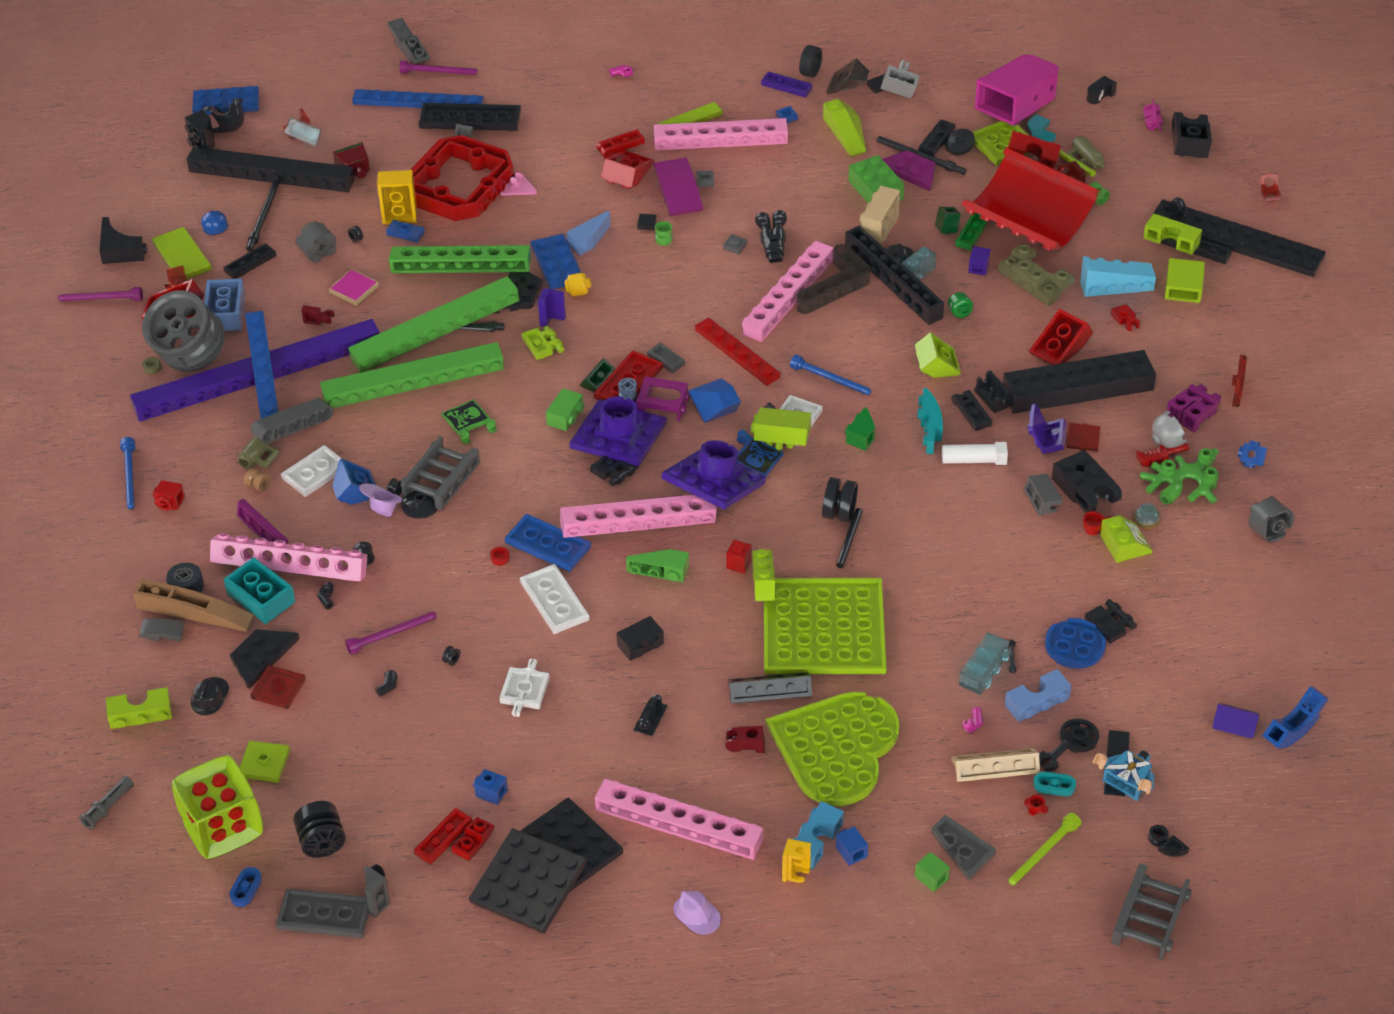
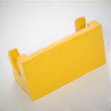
[782,838,811,883]

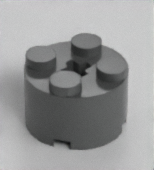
[296,221,336,263]
[1248,496,1295,543]

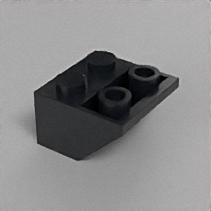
[185,110,215,149]

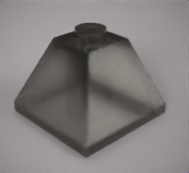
[826,58,869,94]

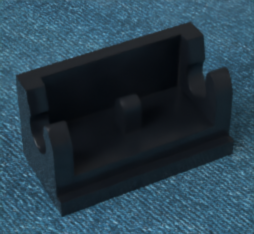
[974,370,1011,413]

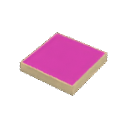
[329,269,379,306]

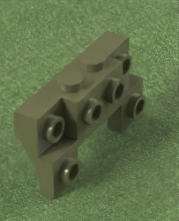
[998,243,1075,306]

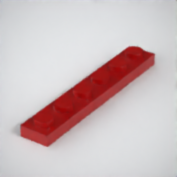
[695,317,780,386]

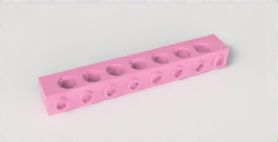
[654,118,788,150]
[742,241,834,342]
[560,495,717,538]
[210,533,367,582]
[595,779,763,860]

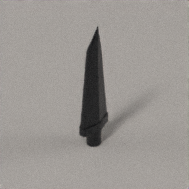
[459,321,505,332]

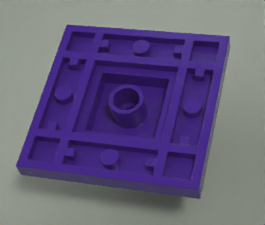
[570,396,667,466]
[661,440,766,510]

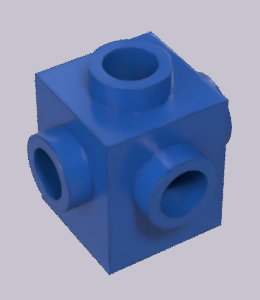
[1237,440,1268,468]

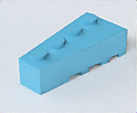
[1080,256,1156,297]

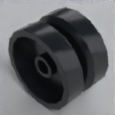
[822,477,858,523]

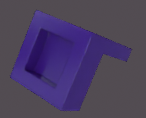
[968,246,991,276]

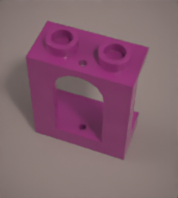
[636,377,691,421]

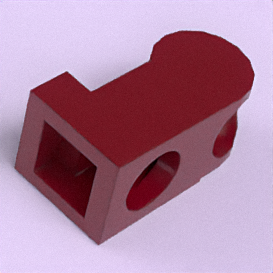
[725,726,765,753]

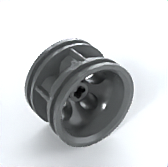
[142,290,225,372]

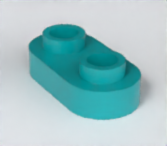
[1033,772,1076,797]

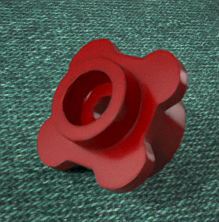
[1024,794,1048,816]

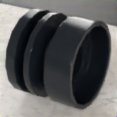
[293,801,346,858]

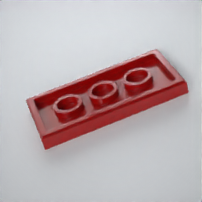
[593,350,663,401]

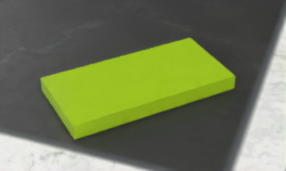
[152,227,212,282]

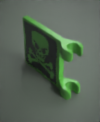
[441,399,497,444]

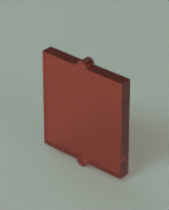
[1067,423,1100,452]

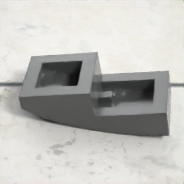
[139,618,185,642]

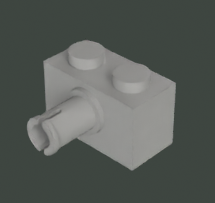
[880,60,920,99]

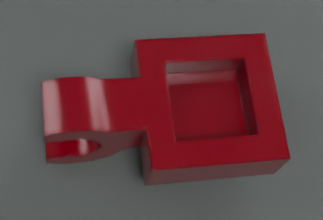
[301,305,335,325]

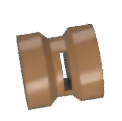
[244,468,271,492]

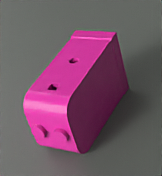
[975,54,1059,126]

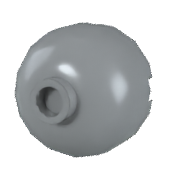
[1151,411,1187,448]

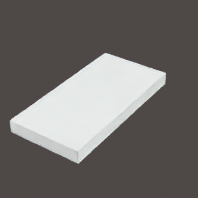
[520,564,590,634]

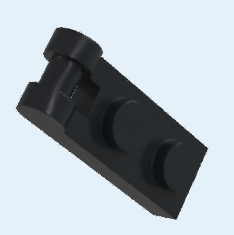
[951,390,992,431]

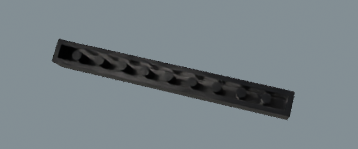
[187,146,355,193]

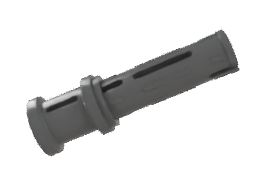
[79,776,134,830]

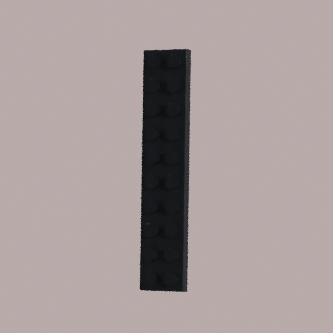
[1150,199,1326,277]

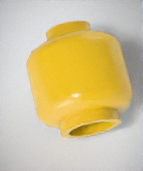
[565,272,592,297]

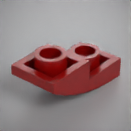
[451,817,495,861]

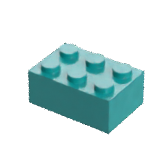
[224,557,295,624]

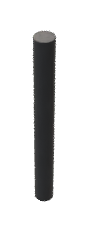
[836,508,863,568]

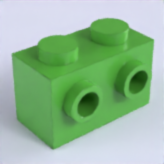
[546,388,585,431]

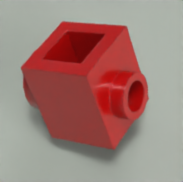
[153,480,185,511]

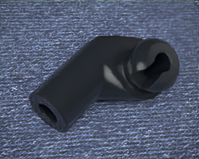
[317,581,334,610]
[375,670,398,697]

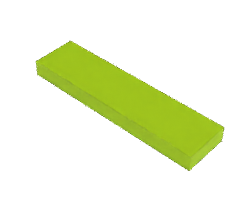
[658,102,723,125]

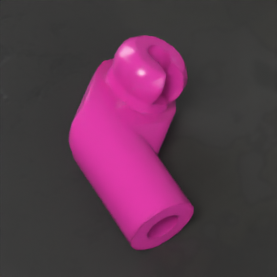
[609,65,633,77]
[962,707,983,733]

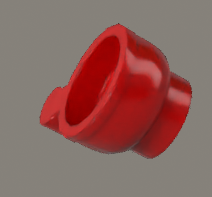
[1083,511,1112,535]

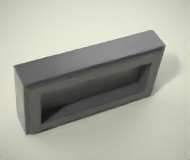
[647,343,685,373]

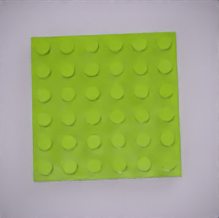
[764,578,886,674]

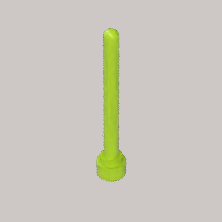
[1008,812,1082,885]

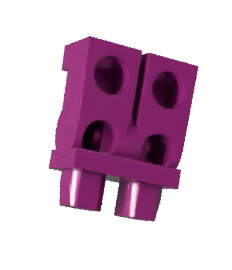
[1166,384,1221,432]

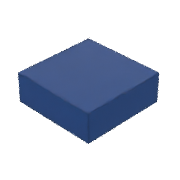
[776,106,798,123]

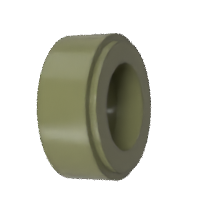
[142,357,161,374]

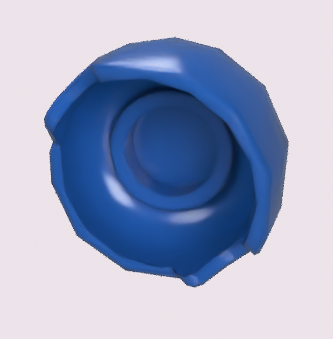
[201,211,228,235]

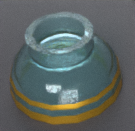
[1133,503,1160,529]

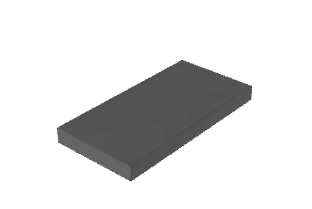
[276,889,369,938]

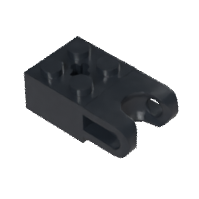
[1171,112,1212,158]
[1052,450,1122,513]

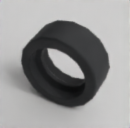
[799,45,822,77]

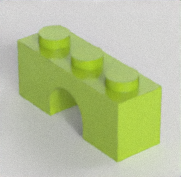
[1143,213,1202,255]
[752,549,775,601]
[106,687,173,729]

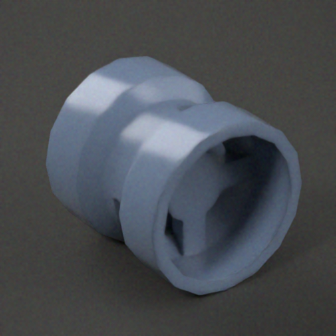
[618,378,637,402]

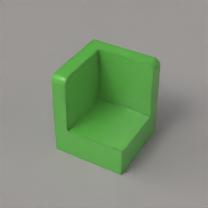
[915,852,950,892]

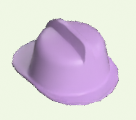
[359,484,402,517]
[673,891,721,935]

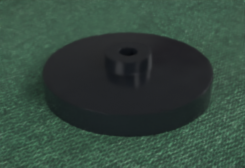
[945,129,975,155]

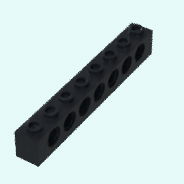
[845,225,944,325]

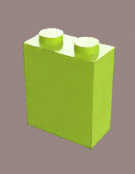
[1165,258,1205,303]

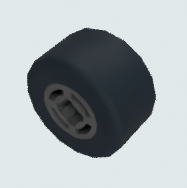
[166,562,204,593]

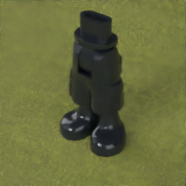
[755,210,787,263]

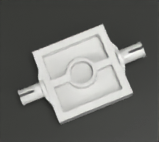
[499,659,550,717]

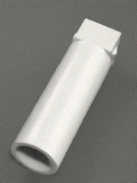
[942,442,1008,465]

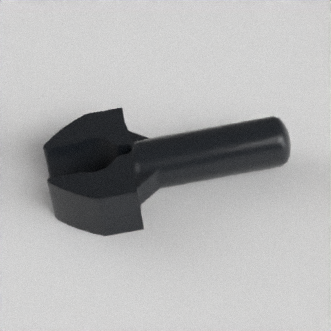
[1039,740,1071,772]

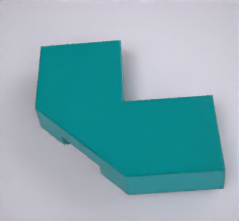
[1027,114,1056,142]

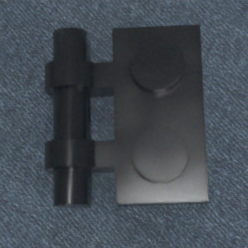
[590,456,639,486]
[1084,599,1137,644]

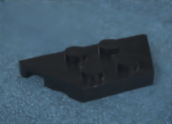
[494,272,543,314]
[230,629,299,689]

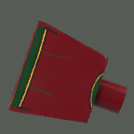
[333,142,370,178]

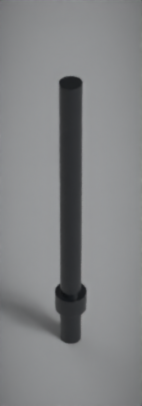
[877,136,967,175]
[246,182,279,252]

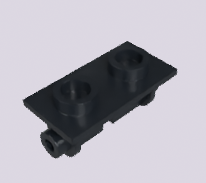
[634,694,668,737]

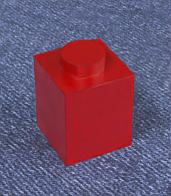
[726,539,752,574]

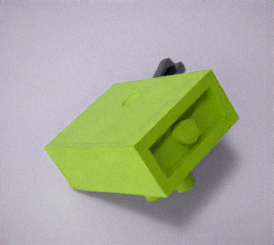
[751,402,812,450]

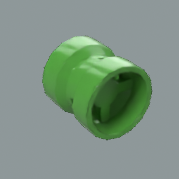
[1089,182,1110,205]
[655,221,672,246]

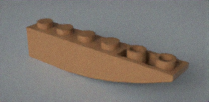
[133,579,254,632]

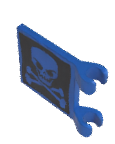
[737,430,784,477]

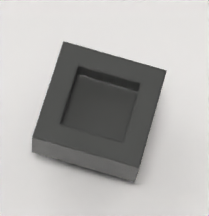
[454,124,474,138]
[696,170,714,187]
[724,234,747,255]

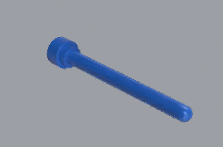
[790,354,871,395]
[120,437,135,509]

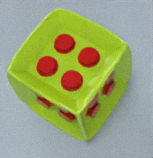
[172,755,263,859]

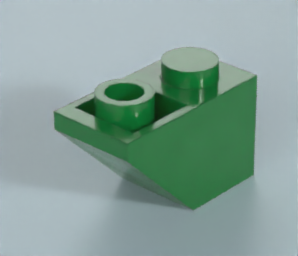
[845,407,875,451]

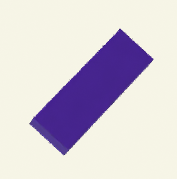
[761,72,812,98]

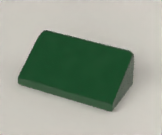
[580,358,615,392]

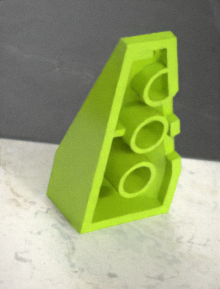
[823,99,866,157]

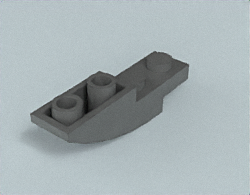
[388,18,430,64]

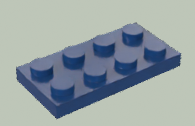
[192,86,259,115]
[530,234,581,290]
[505,514,591,572]

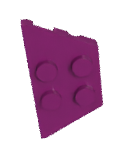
[882,150,935,191]

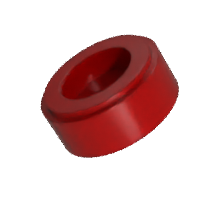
[490,547,510,566]

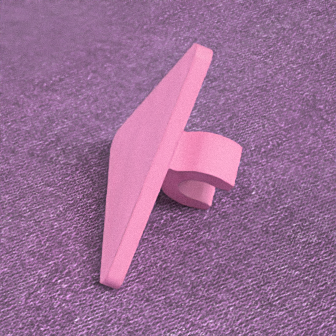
[500,172,537,196]

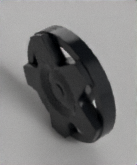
[1060,719,1099,753]

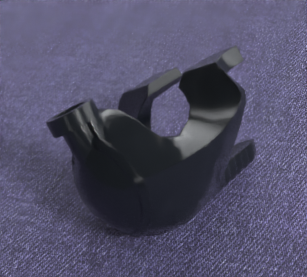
[202,98,245,134]

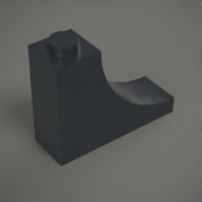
[99,217,148,264]

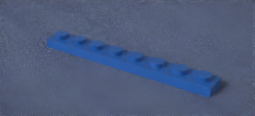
[352,89,484,108]
[245,311,278,419]

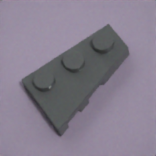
[931,815,996,881]

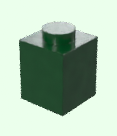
[935,206,961,234]

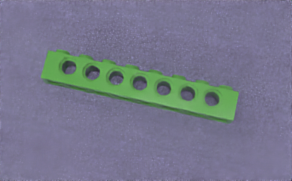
[389,245,532,273]

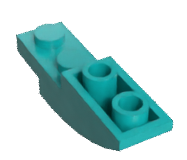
[917,388,943,454]

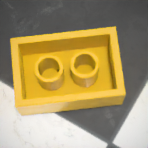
[377,170,417,225]

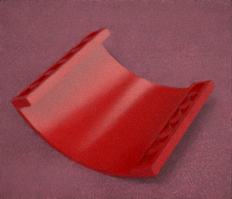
[961,147,1100,251]

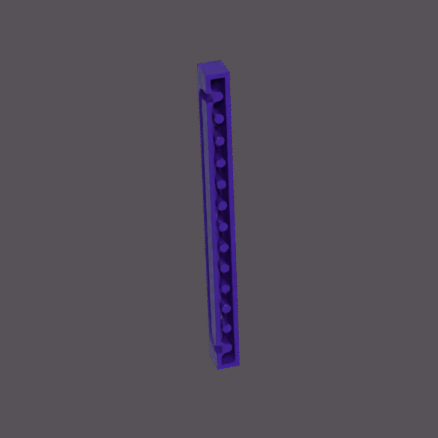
[130,319,380,422]

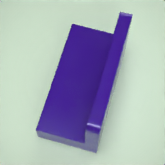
[538,288,566,327]
[1212,703,1260,739]

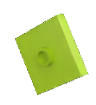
[240,741,290,783]

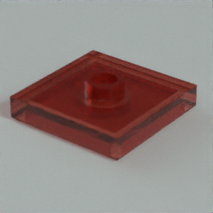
[1231,355,1247,407]
[250,665,306,709]

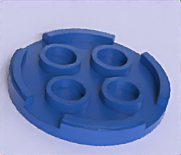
[1045,618,1106,669]

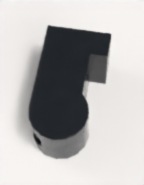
[1086,75,1117,104]

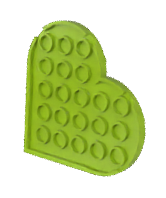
[765,692,899,806]

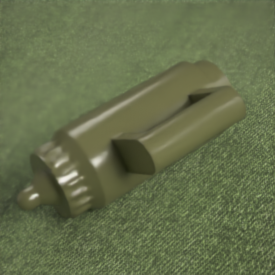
[1066,136,1105,169]
[238,436,280,469]

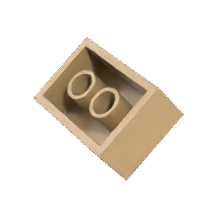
[860,186,900,245]

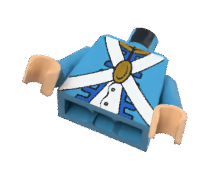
[1092,750,1154,801]

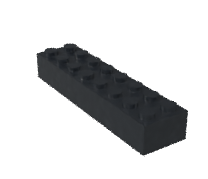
[1003,350,1156,414]

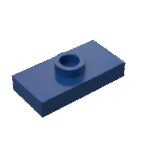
[386,220,425,243]

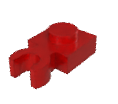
[1111,304,1140,332]

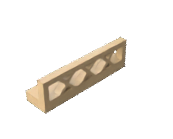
[951,748,1040,782]

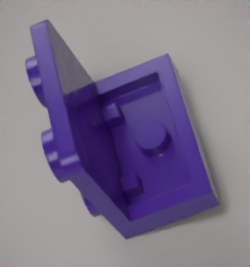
[1027,403,1067,454]

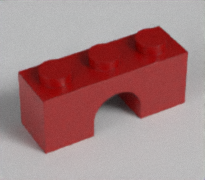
[1007,131,1061,169]

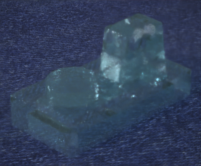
[285,117,321,146]

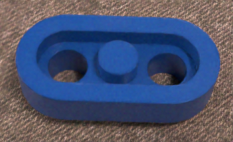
[229,867,262,907]

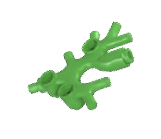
[1139,448,1219,505]

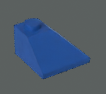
[688,378,741,423]
[332,458,376,505]

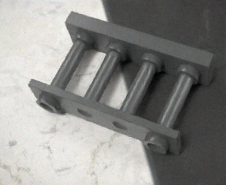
[400,436,480,510]
[1111,863,1192,960]

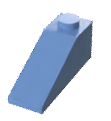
[566,211,611,256]

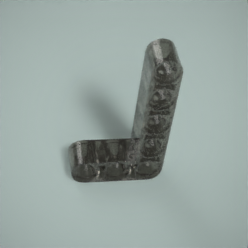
[797,244,870,314]

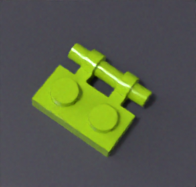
[521,326,564,360]

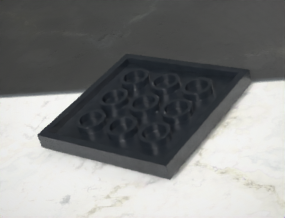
[520,797,623,892]
[469,828,587,934]

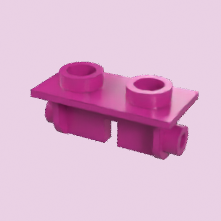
[1143,99,1163,131]

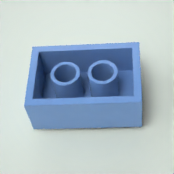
[204,279,246,331]

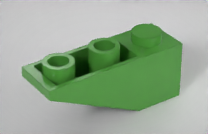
[626,549,689,582]

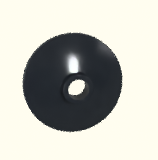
[401,491,438,519]

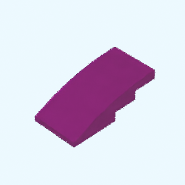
[654,157,703,216]

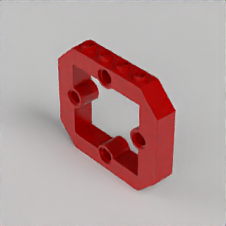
[410,135,515,221]

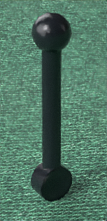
[1007,640,1017,673]

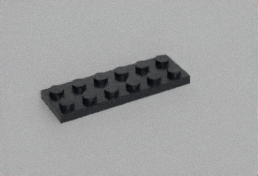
[419,103,521,131]

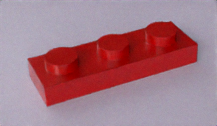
[414,808,472,865]

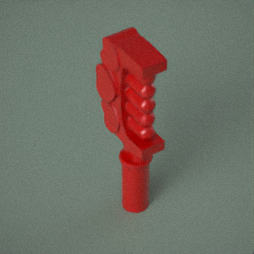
[1136,443,1189,467]

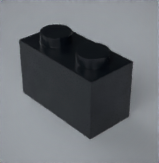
[617,616,664,661]

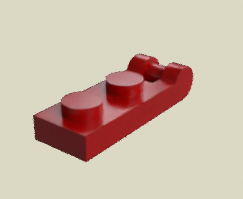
[596,129,645,159]

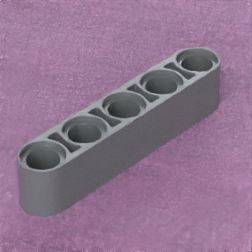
[250,398,333,443]

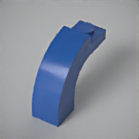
[1262,686,1329,748]

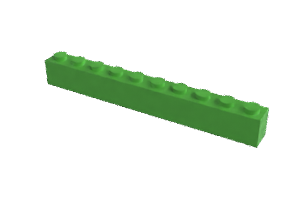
[348,276,519,373]
[320,342,504,408]

